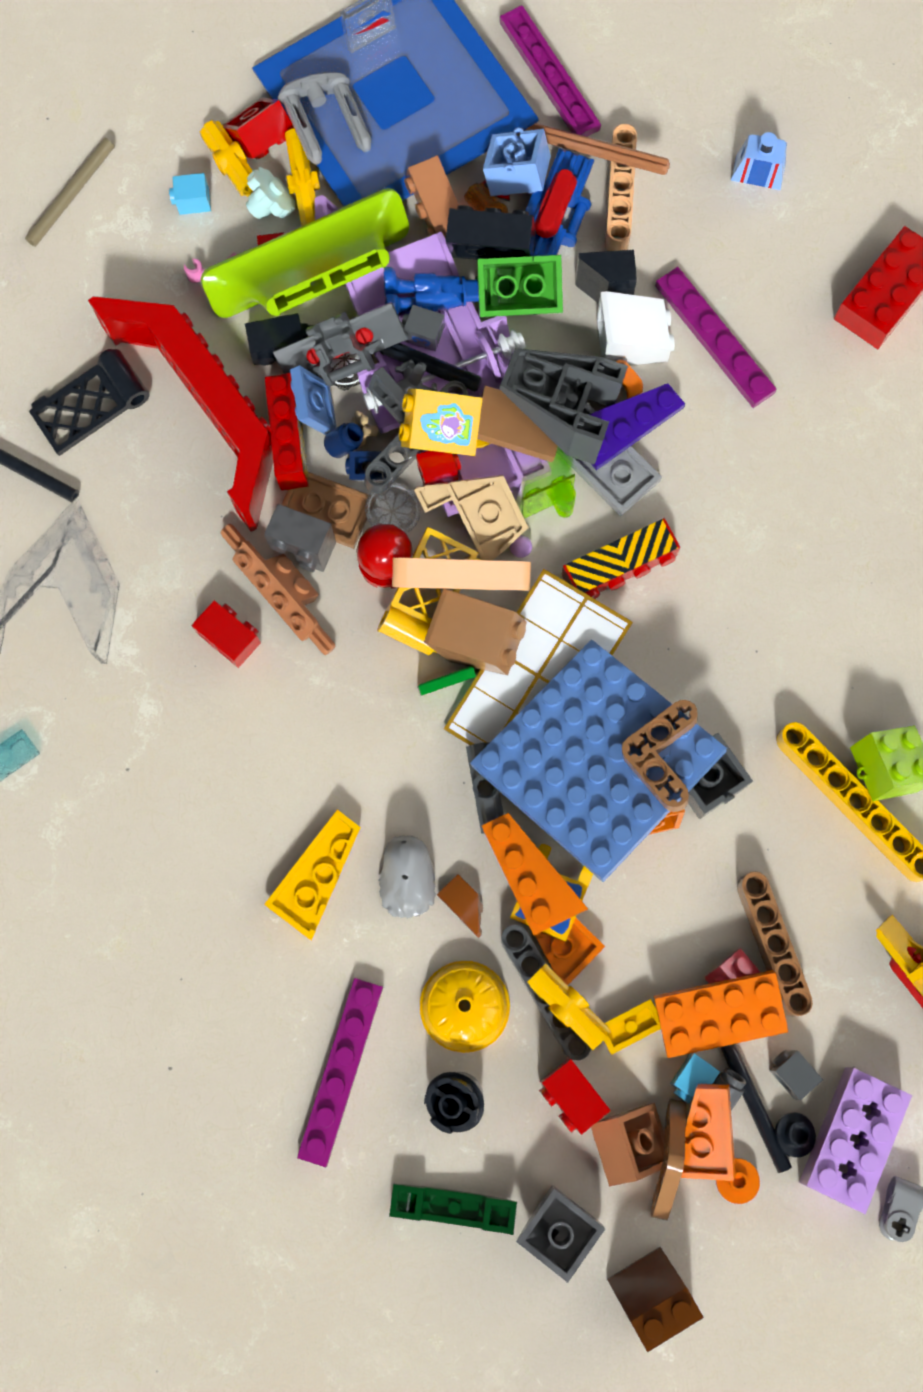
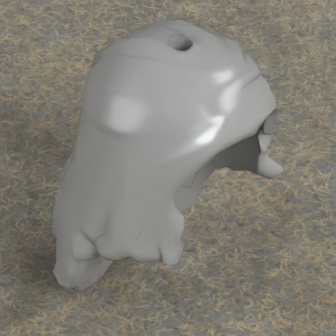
[378,836,436,919]

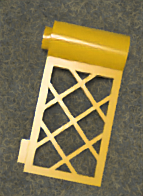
[377,527,480,656]

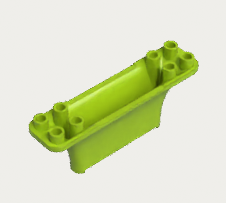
[201,188,409,318]

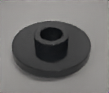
[775,1112,816,1158]

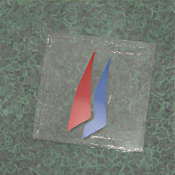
[340,0,396,54]

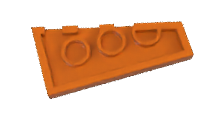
[482,813,588,935]

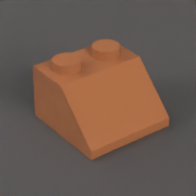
[591,1103,665,1187]

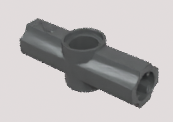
[466,742,504,834]

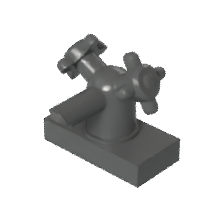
[368,360,438,425]

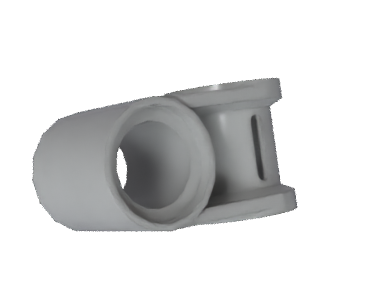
[879,1176,923,1242]

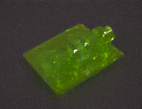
[521,474,576,519]

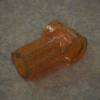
[464,182,508,213]

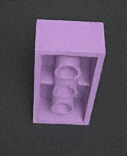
[799,1067,912,1214]

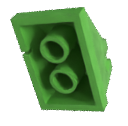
[477,255,563,317]

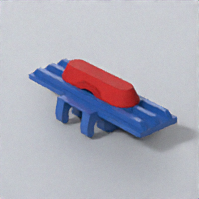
[525,148,594,256]

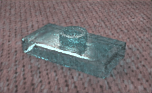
[0,729,40,782]

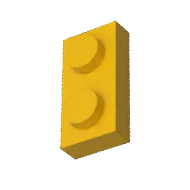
[603,999,661,1055]

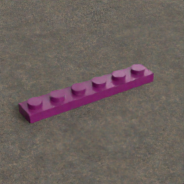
[499,5,601,137]
[655,267,777,408]
[297,978,384,1168]

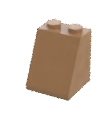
[423,589,527,676]

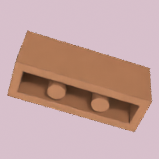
[404,155,459,240]

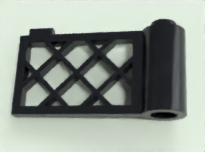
[29,349,150,456]

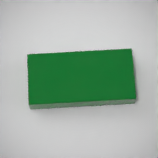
[417,666,476,696]

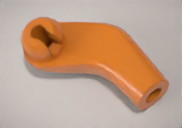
[616,359,643,399]

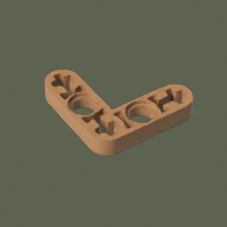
[622,700,698,812]
[651,1099,686,1220]

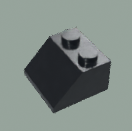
[575,250,637,304]

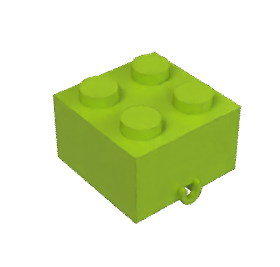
[850,725,923,801]

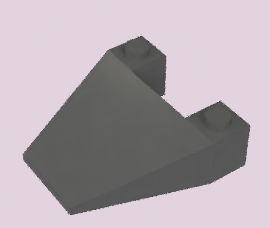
[499,348,628,465]

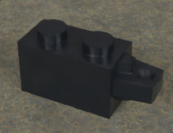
[244,313,312,366]

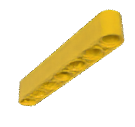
[776,722,923,882]

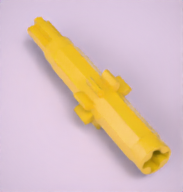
[285,129,320,226]

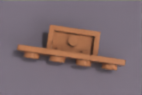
[232,541,319,641]

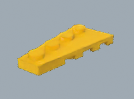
[264,809,361,941]

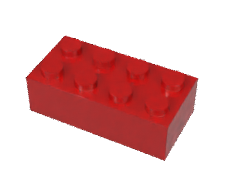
[834,226,923,350]

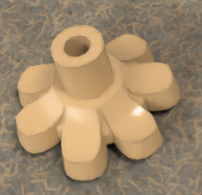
[351,410,378,447]

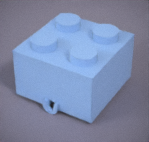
[483,128,551,196]

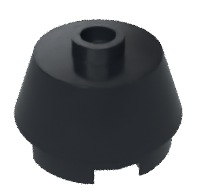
[424,1072,484,1134]

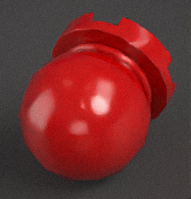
[356,523,413,589]

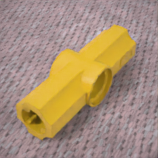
[199,120,253,197]
[527,963,612,1050]

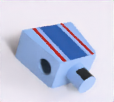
[731,132,787,190]

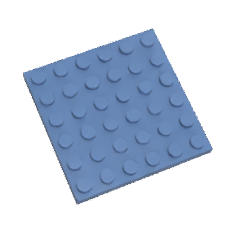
[470,639,727,882]

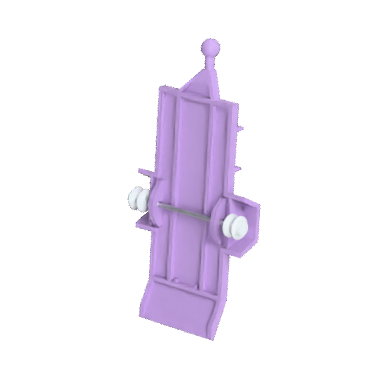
[345,232,552,558]

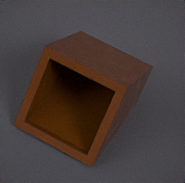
[607,1247,704,1353]

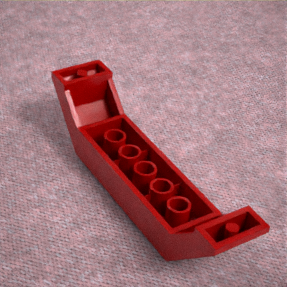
[88,296,273,533]

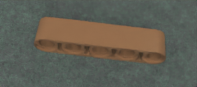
[737,871,813,1017]

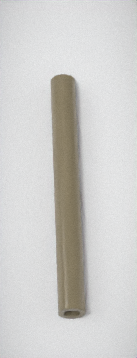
[25,138,115,247]

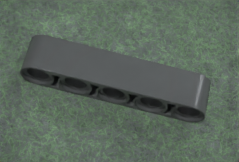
[364,381,468,494]
[501,925,591,1060]

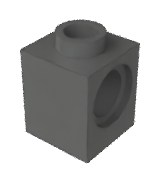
[769,1050,823,1101]

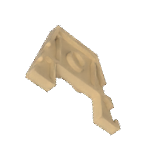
[414,475,528,561]

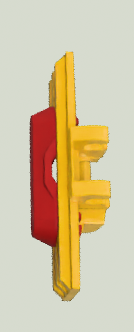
[875,914,923,1008]

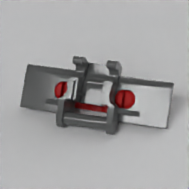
[273,302,409,387]

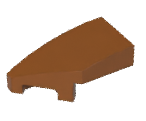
[437,874,483,938]

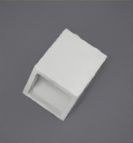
[596,291,675,365]

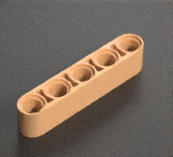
[605,124,637,251]
[392,558,531,591]

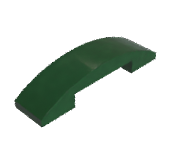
[389,1184,518,1235]

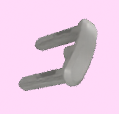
[278,72,372,165]

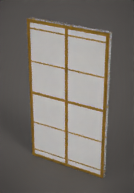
[444,569,633,745]

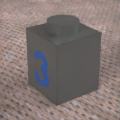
[402,305,445,351]

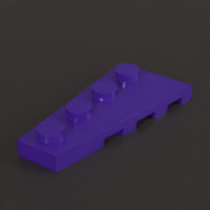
[588,383,685,471]

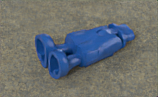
[383,267,478,315]

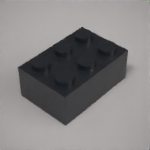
[446,205,536,260]

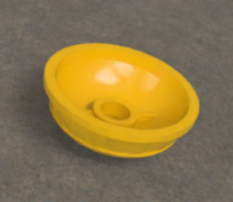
[420,961,510,1053]

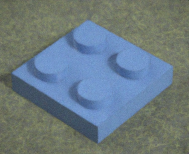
[290,366,337,435]

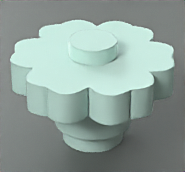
[246,167,296,219]

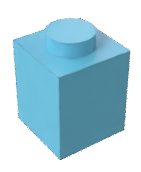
[169,173,211,215]
[670,1053,720,1104]

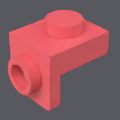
[705,948,760,984]

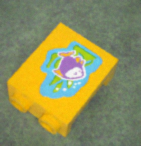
[399,389,482,456]

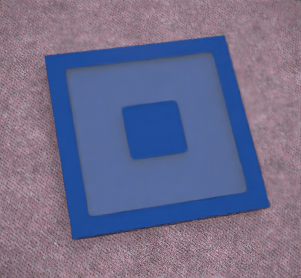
[252,0,539,207]

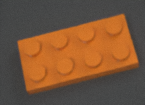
[653,970,789,1058]

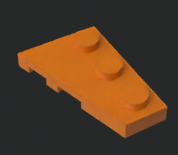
[535,918,605,986]
[681,1084,736,1181]

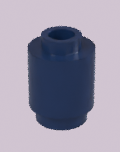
[324,423,364,458]

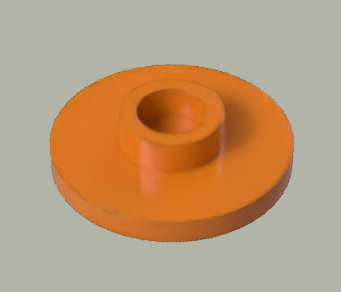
[716,1158,760,1204]

